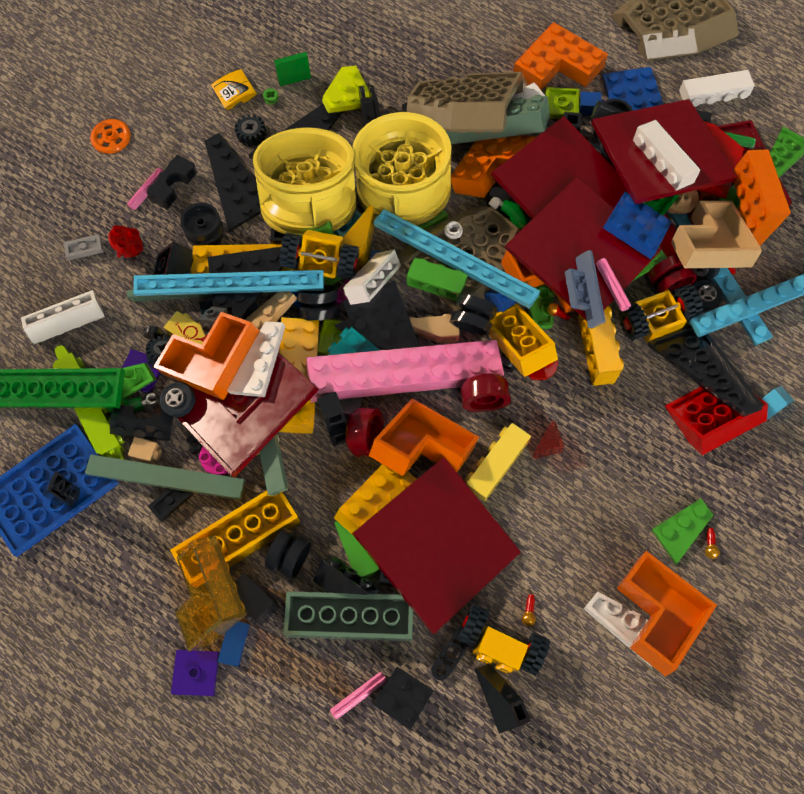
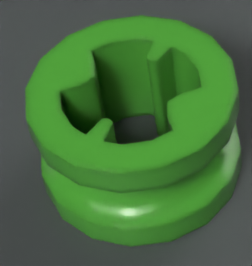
[263,88,279,105]

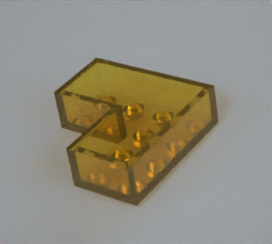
[175,535,246,652]

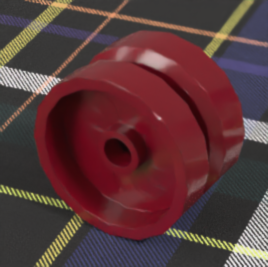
[647,254,697,294]

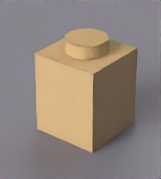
[128,437,162,465]

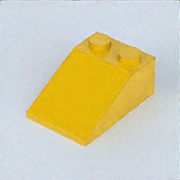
[343,205,375,272]

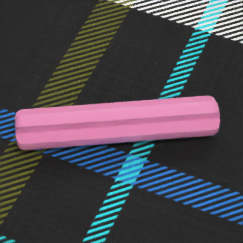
[127,168,163,210]
[596,258,631,311]
[330,672,387,719]

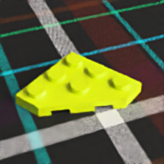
[322,66,369,113]

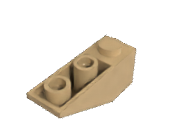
[409,314,459,344]

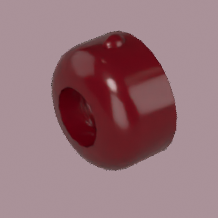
[461,373,511,412]
[345,408,384,458]

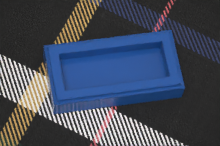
[217,620,250,667]

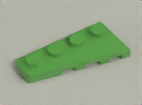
[770,126,804,178]

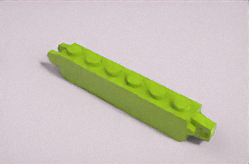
[53,345,125,460]

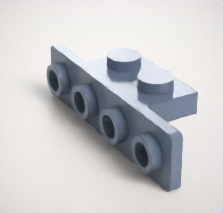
[565,250,605,329]

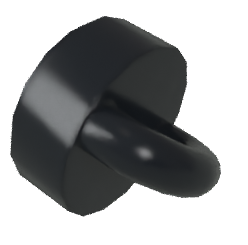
[143,326,163,342]
[501,353,516,373]

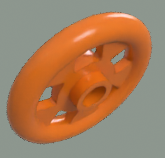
[90,119,131,154]

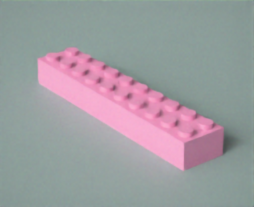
[306,340,504,402]

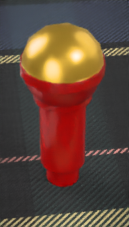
[547,303,570,320]

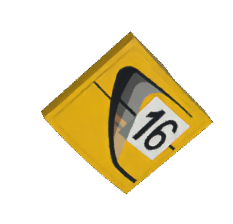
[211,69,257,110]

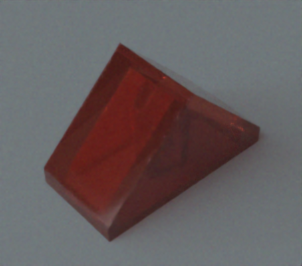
[532,420,564,459]

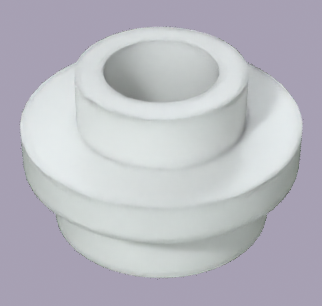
[444,221,463,239]

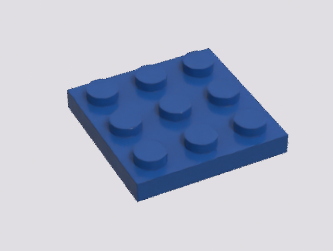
[602,67,663,111]
[603,192,672,259]

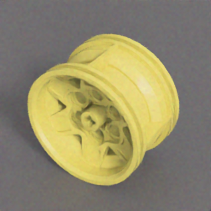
[352,112,451,226]
[253,128,356,237]

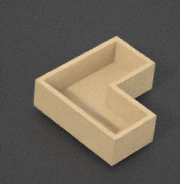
[671,201,762,268]

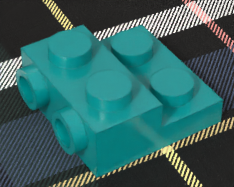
[327,327,381,355]

